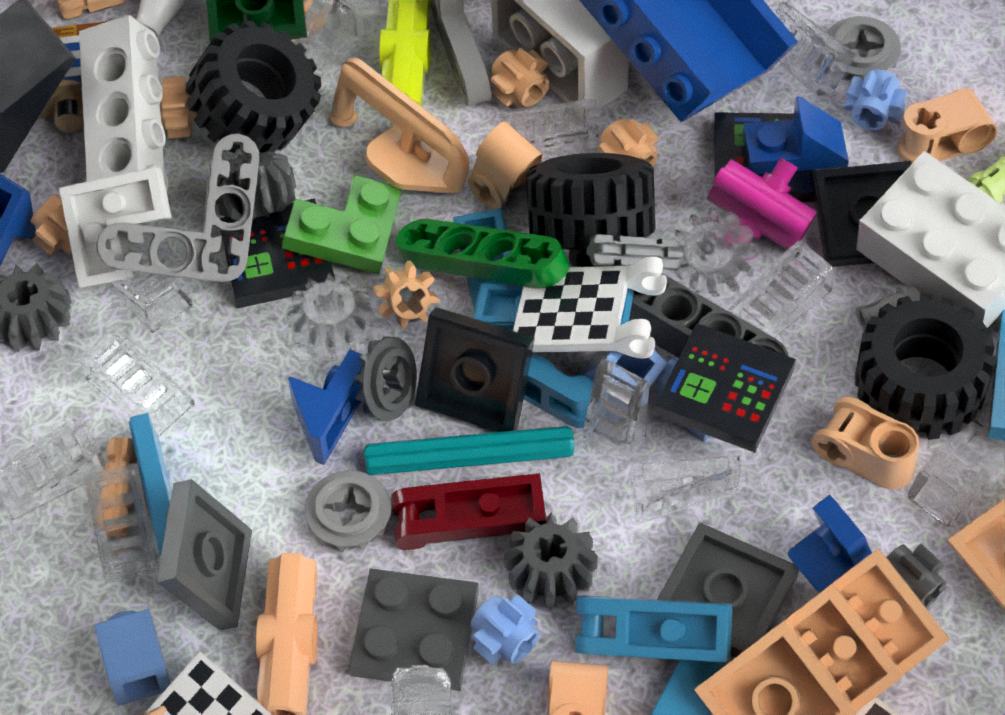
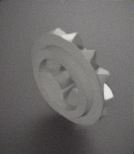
[823,16,901,80]
[305,471,392,552]

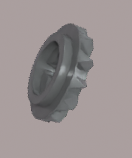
[354,336,417,421]

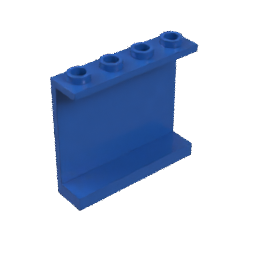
[579,0,798,122]

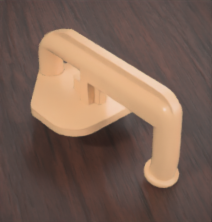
[329,58,469,194]

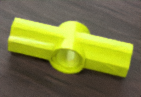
[379,0,431,107]

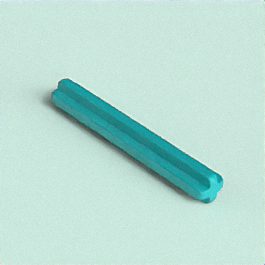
[364,426,575,475]

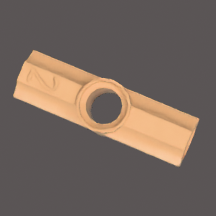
[256,553,318,715]

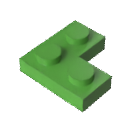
[282,175,402,275]

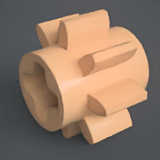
[490,47,549,108]
[160,76,197,139]
[598,119,659,167]
[30,194,72,256]
[373,260,440,328]

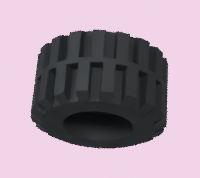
[185,21,322,153]
[526,153,656,250]
[855,295,995,440]

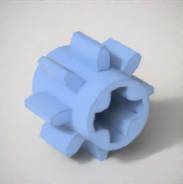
[844,69,908,130]
[470,594,540,665]

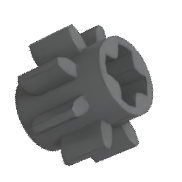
[887,544,946,608]

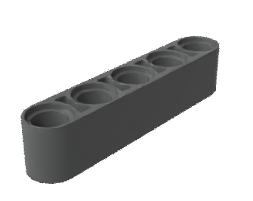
[569,249,788,358]

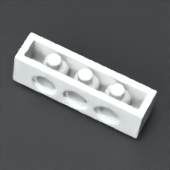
[79,15,169,192]

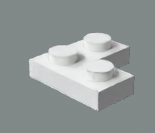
[59,167,172,288]

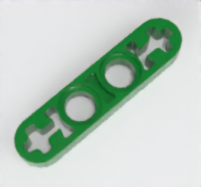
[396,219,569,288]

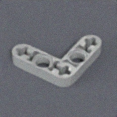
[430,0,492,107]
[96,134,259,282]

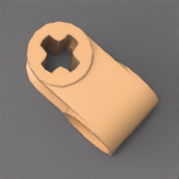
[897,88,998,163]
[469,121,543,210]
[811,396,919,489]
[548,661,608,715]

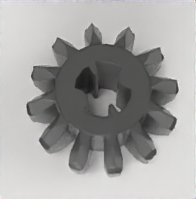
[215,151,296,220]
[0,263,72,352]
[504,512,598,610]

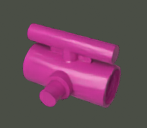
[707,158,818,254]

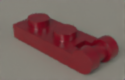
[391,473,546,550]

